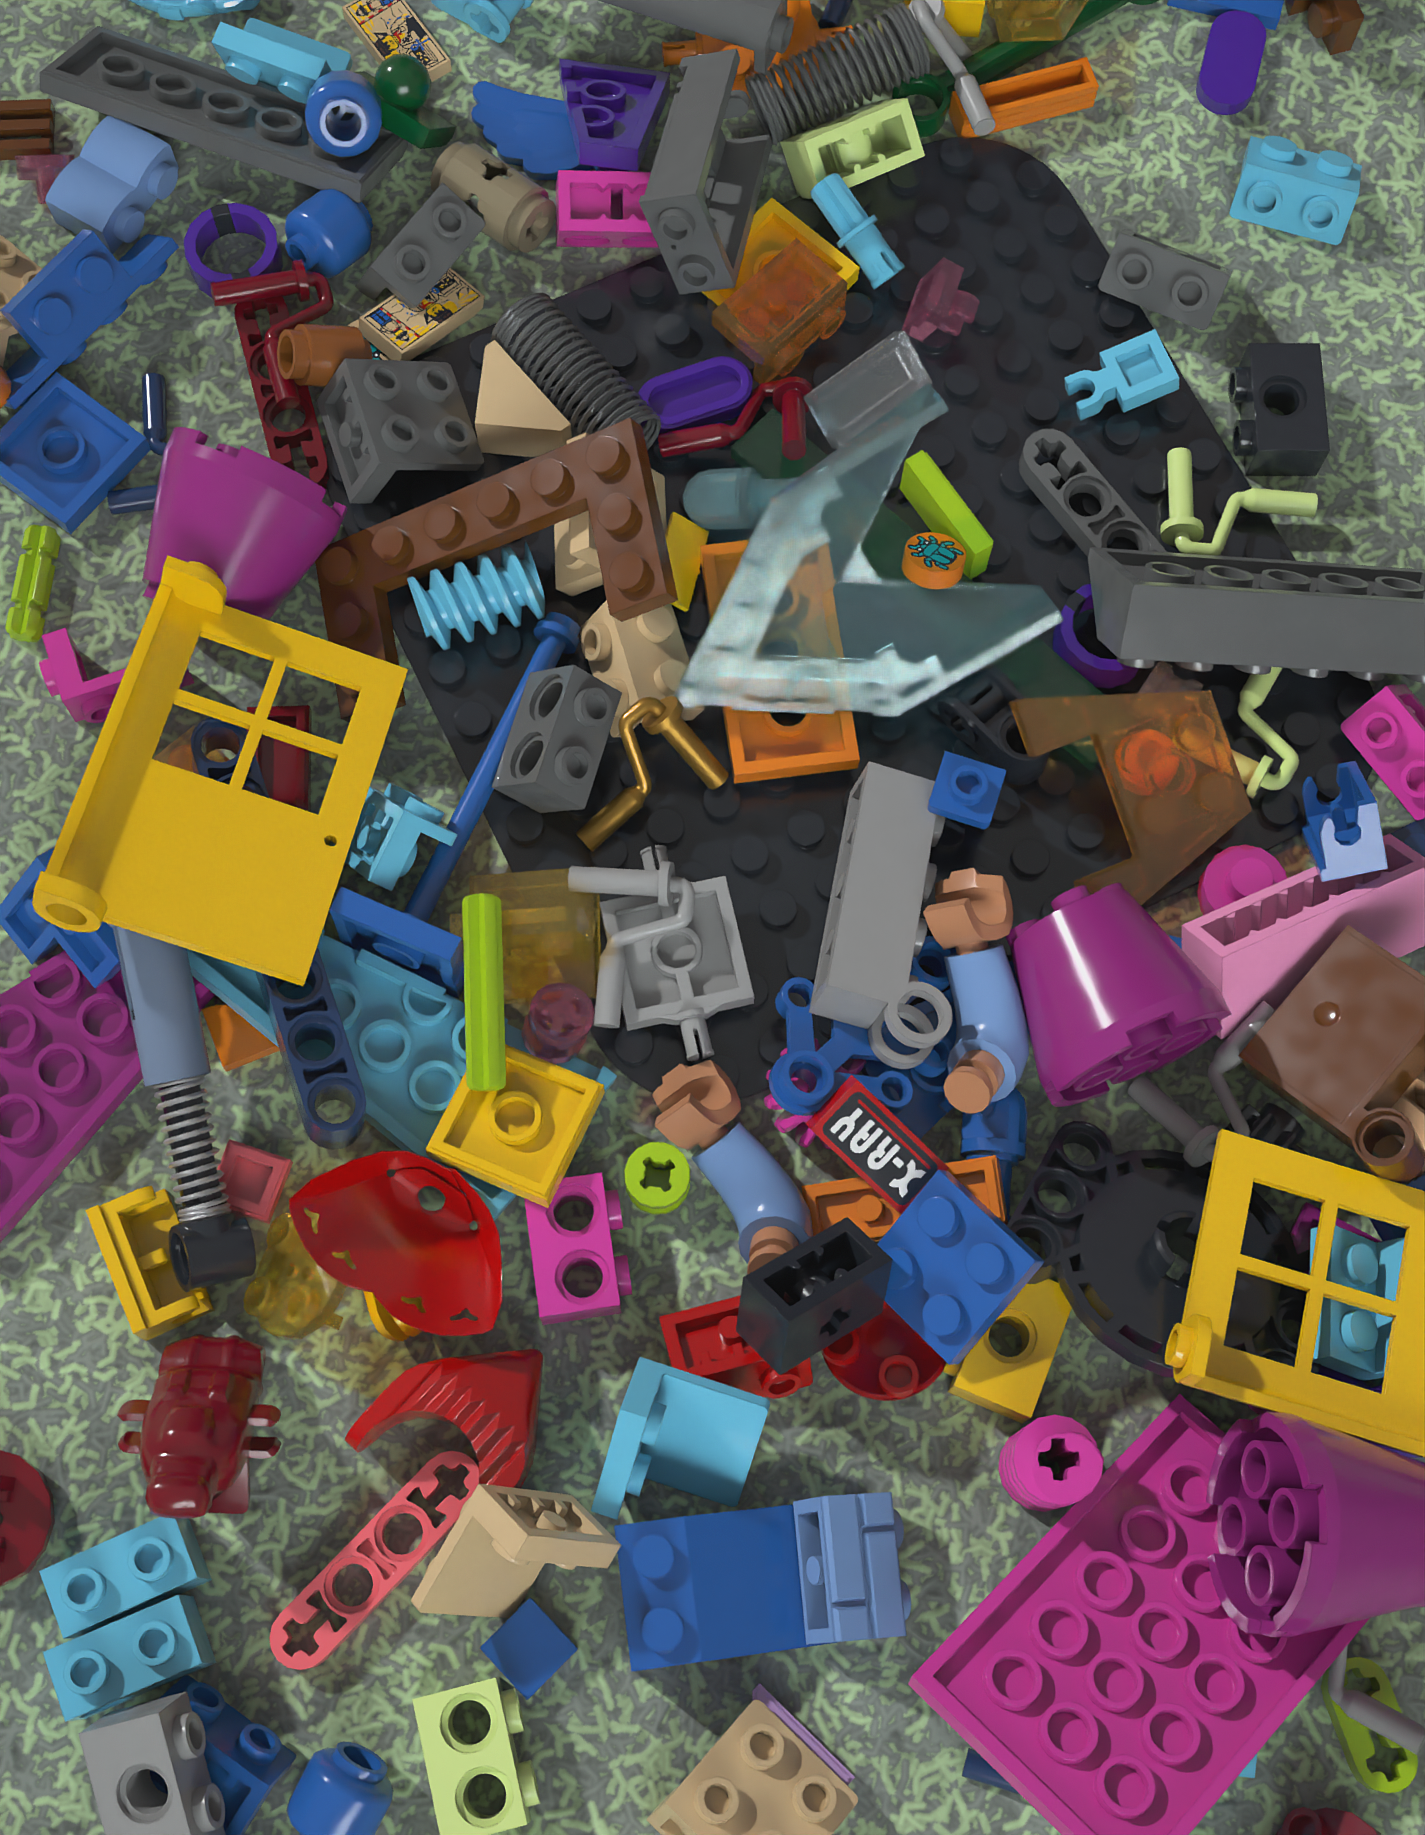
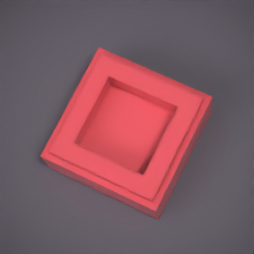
[217,1139,293,1224]

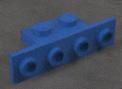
[0,229,179,409]

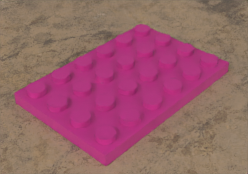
[908,1394,1370,1835]

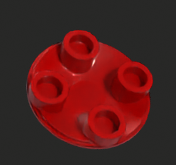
[821,1301,947,1401]

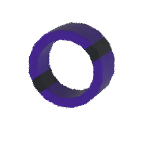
[184,203,283,298]
[1053,583,1143,689]

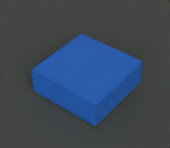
[480,1597,578,1700]

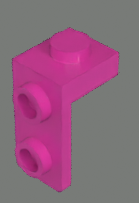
[39,628,194,723]

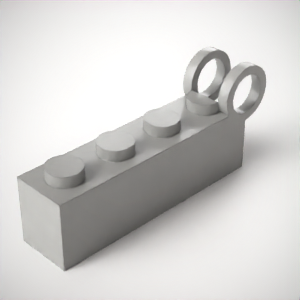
[809,761,952,1069]

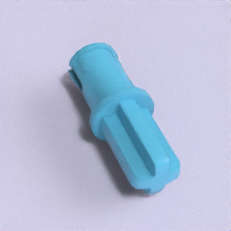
[810,173,905,290]

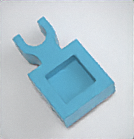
[1064,329,1179,421]

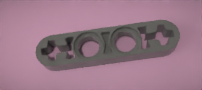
[1019,429,1167,557]

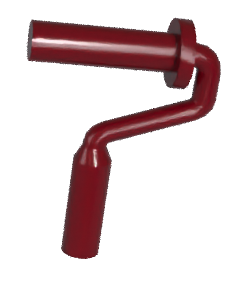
[210,259,334,410]
[658,376,814,460]

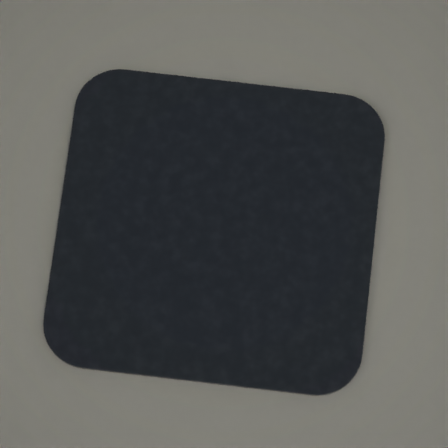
[325,137,1375,1100]

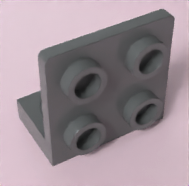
[316,358,484,503]

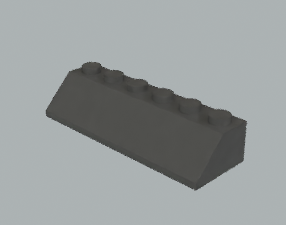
[1088,547,1425,683]

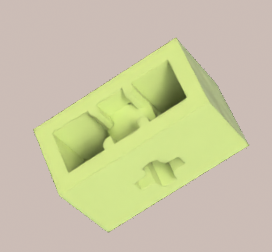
[780,98,925,199]

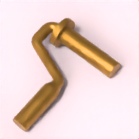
[576,696,729,852]

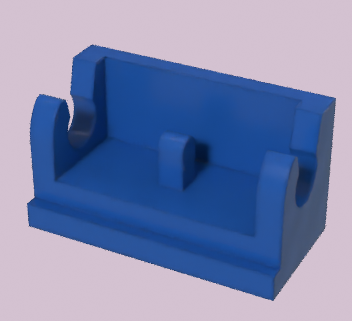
[1301,761,1388,882]

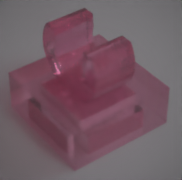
[902,257,980,342]

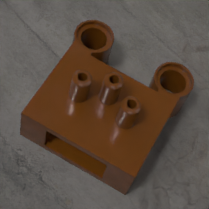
[1238,925,1425,1184]

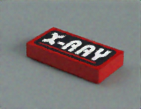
[805,1075,949,1215]

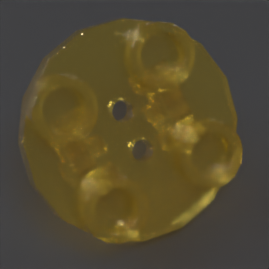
[243,1209,354,1340]

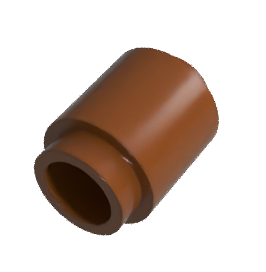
[277,324,372,387]

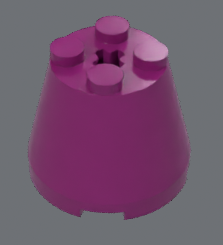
[142,427,347,620]
[1005,883,1232,1107]
[1206,1412,1425,1637]

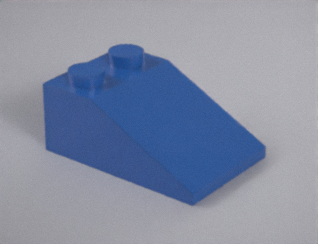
[614,1504,838,1672]

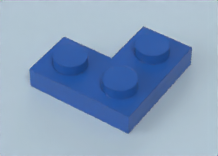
[0,847,121,988]

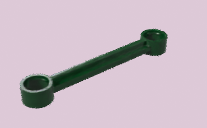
[891,0,1159,138]

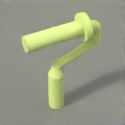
[1160,447,1318,556]
[1170,667,1299,798]

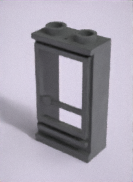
[639,49,772,295]

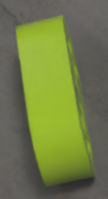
[1321,1657,1418,1793]

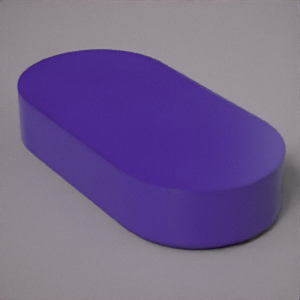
[1196,10,1266,115]
[639,356,753,437]

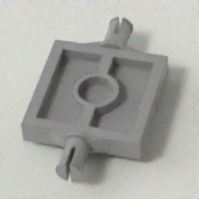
[599,845,754,1061]

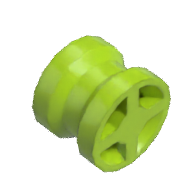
[624,1142,690,1215]

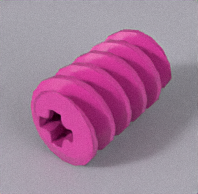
[998,1414,1104,1512]

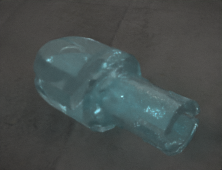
[683,467,818,530]

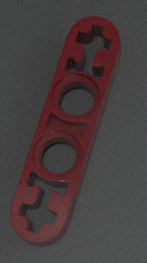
[234,296,330,489]

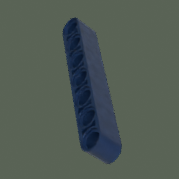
[190,717,366,1150]

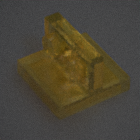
[450,868,601,1004]

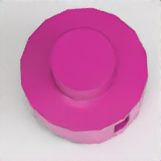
[1197,845,1287,915]

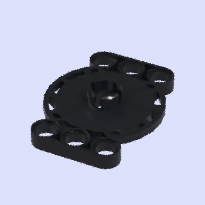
[1007,1121,1321,1415]

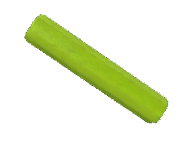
[462,893,506,1091]

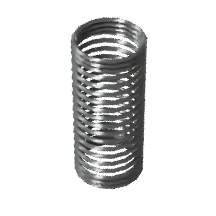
[745,2,931,146]
[490,293,661,450]

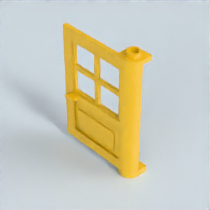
[32,555,408,987]
[1165,1129,1425,1459]

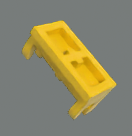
[85,1186,215,1341]

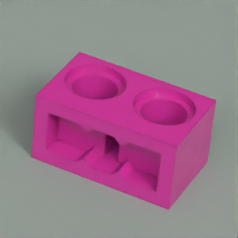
[556,170,659,248]
[524,1172,633,1325]

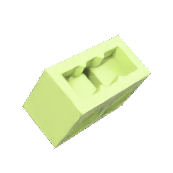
[412,1677,540,1835]

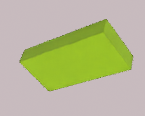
[899,450,994,581]

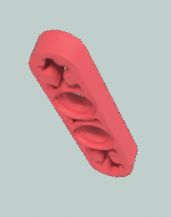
[269,1451,479,1670]

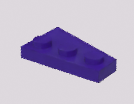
[559,58,670,172]

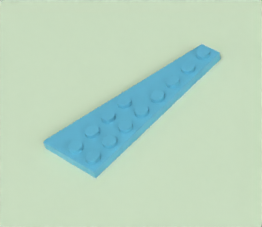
[187,930,617,1221]

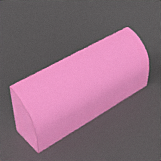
[1182,833,1425,1040]

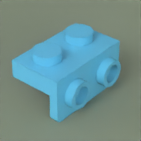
[211,18,353,108]
[1229,136,1362,245]

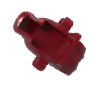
[117,1334,281,1519]

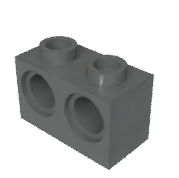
[492,665,622,813]

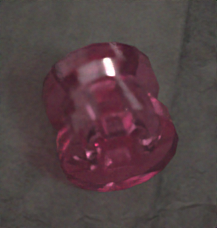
[521,982,595,1064]

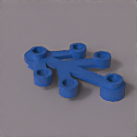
[769,936,956,1116]

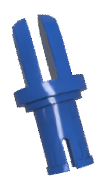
[960,1088,1028,1225]

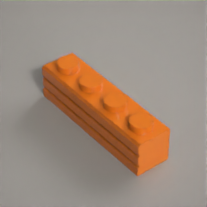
[948,57,1099,139]

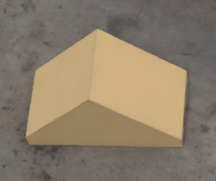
[475,340,572,457]

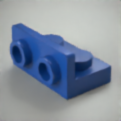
[150,1675,296,1835]

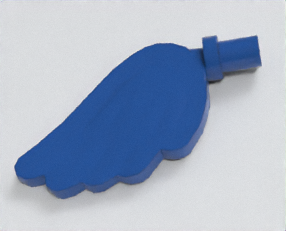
[471,81,629,180]

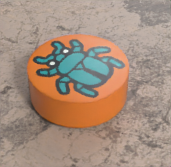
[901,532,966,589]

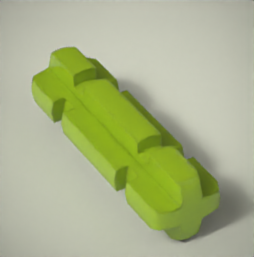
[5,524,61,642]

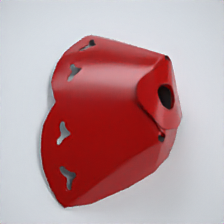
[289,1151,503,1336]

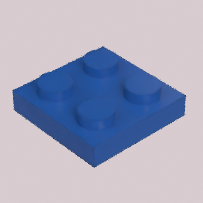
[0,372,150,535]
[877,1169,1045,1365]

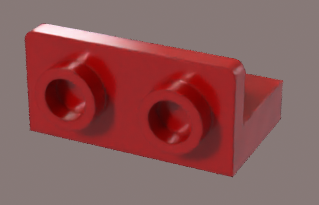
[659,1295,813,1399]

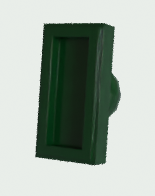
[354,53,457,149]

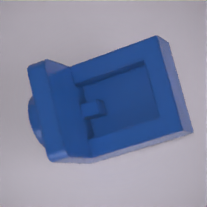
[927,751,1007,829]

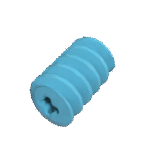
[407,540,545,650]

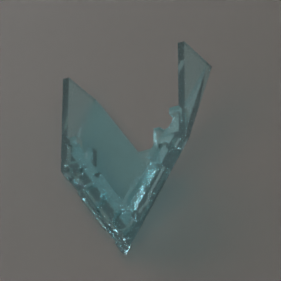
[673,382,1064,716]

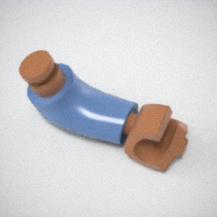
[923,867,1029,1113]
[652,1059,813,1274]

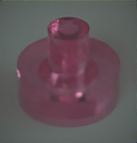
[15,154,75,204]

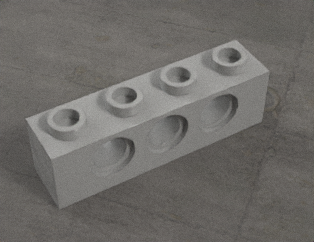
[79,1692,225,1835]

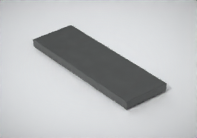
[40,26,408,203]

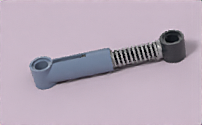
[108,923,256,1292]

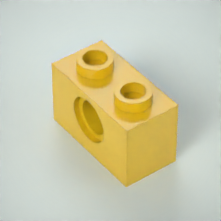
[943,1279,1072,1424]

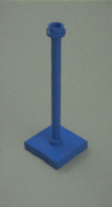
[329,612,581,999]

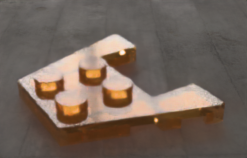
[1009,691,1252,905]

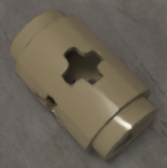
[430,141,556,253]

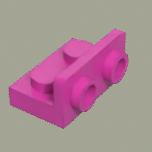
[1341,684,1425,820]

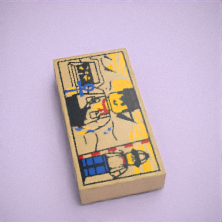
[342,0,452,82]
[358,268,485,361]

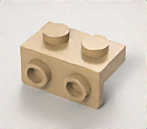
[580,600,705,737]

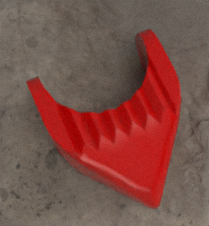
[345,1349,543,1489]

